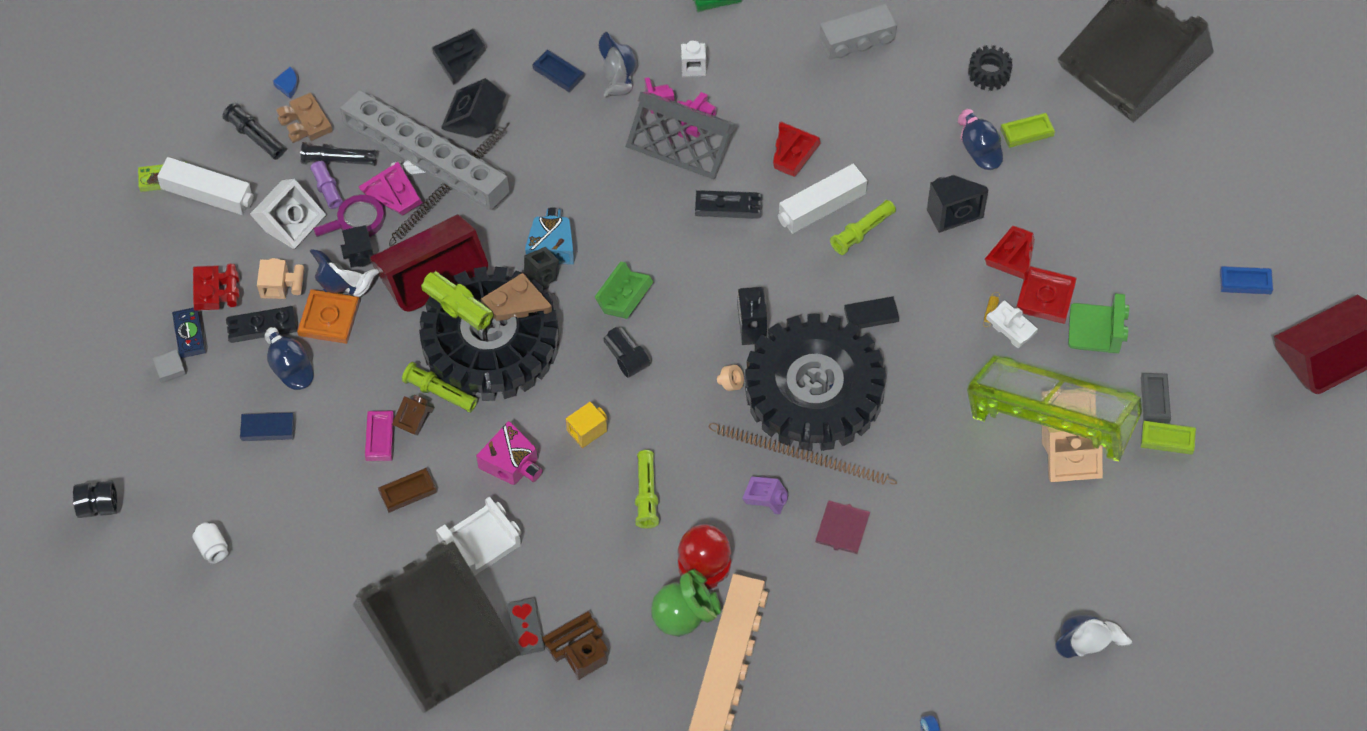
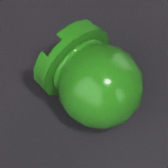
[651,569,721,637]

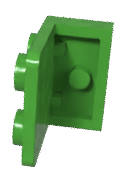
[1068,293,1129,354]

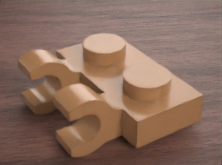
[276,92,332,143]

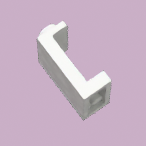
[436,497,521,580]

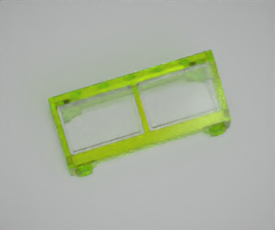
[967,355,1142,462]

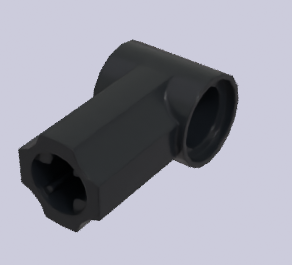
[604,327,651,378]

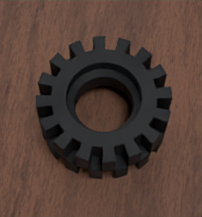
[968,45,1013,91]

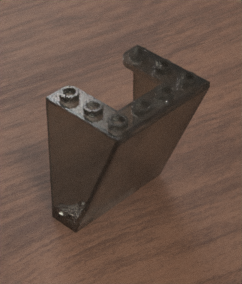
[1058,0,1214,123]
[353,540,521,713]

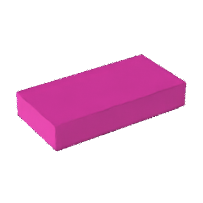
[365,411,394,461]

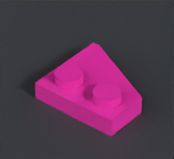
[359,162,423,216]

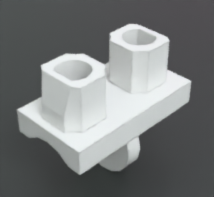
[986,300,1038,348]

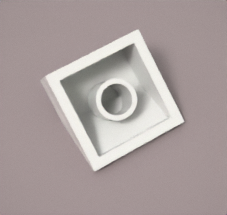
[250,179,326,249]

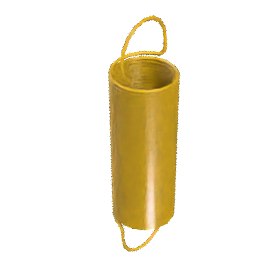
[983,292,1000,327]

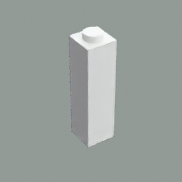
[157,157,253,215]
[778,163,867,234]

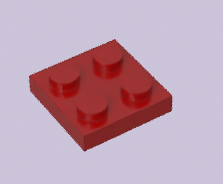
[1016,266,1077,324]

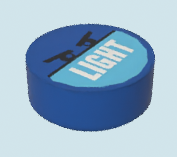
[920,715,940,731]

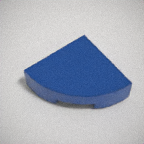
[273,67,297,98]

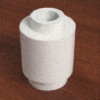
[192,523,228,563]

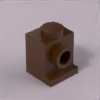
[564,634,608,680]

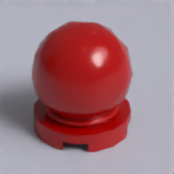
[677,524,731,589]

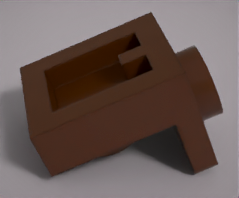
[392,394,434,435]

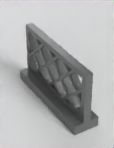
[625,92,736,180]

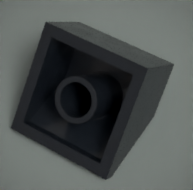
[441,78,507,138]
[927,175,989,233]

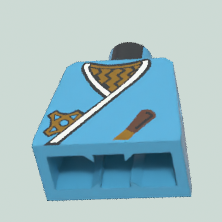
[525,207,574,265]

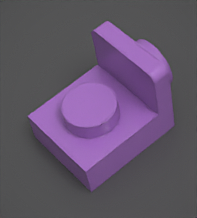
[742,476,788,514]

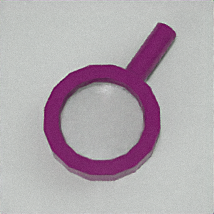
[313,194,385,237]

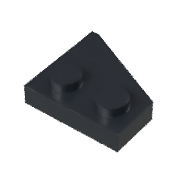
[432,28,485,85]

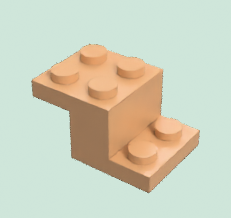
[1041,390,1103,482]

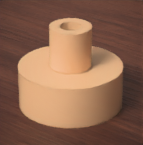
[717,365,744,391]

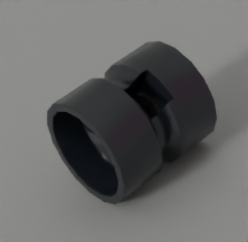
[73,480,118,518]

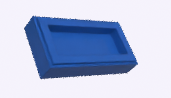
[1220,266,1273,294]

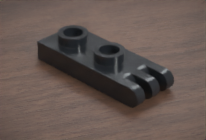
[695,190,762,218]
[226,306,297,343]

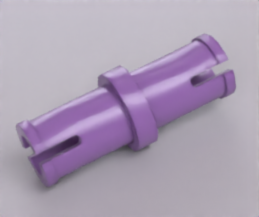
[310,161,343,209]

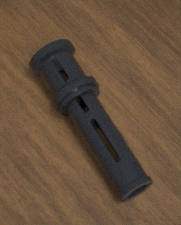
[222,102,285,160]
[301,142,376,165]

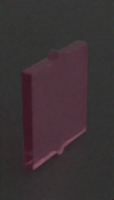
[815,501,870,554]

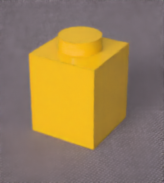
[565,402,607,449]

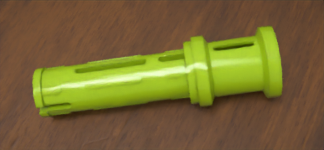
[830,200,896,255]
[402,362,478,413]
[635,450,659,529]

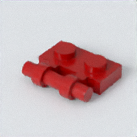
[193,264,239,311]

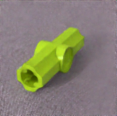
[421,272,493,331]

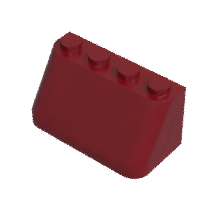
[370,214,488,312]
[1274,294,1367,394]

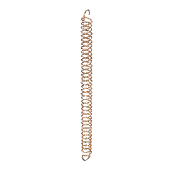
[709,423,897,485]

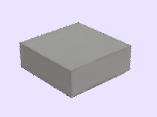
[152,350,186,383]

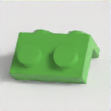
[595,262,653,319]

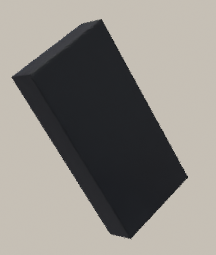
[844,296,899,329]

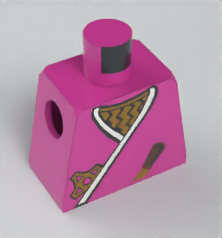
[476,421,542,485]

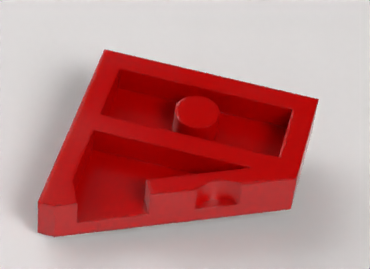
[773,122,821,177]
[985,226,1035,280]

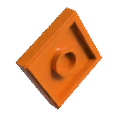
[297,289,360,344]

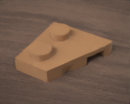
[481,273,552,321]

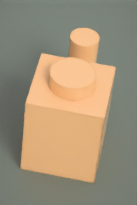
[257,258,305,299]

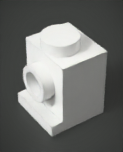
[681,41,706,77]

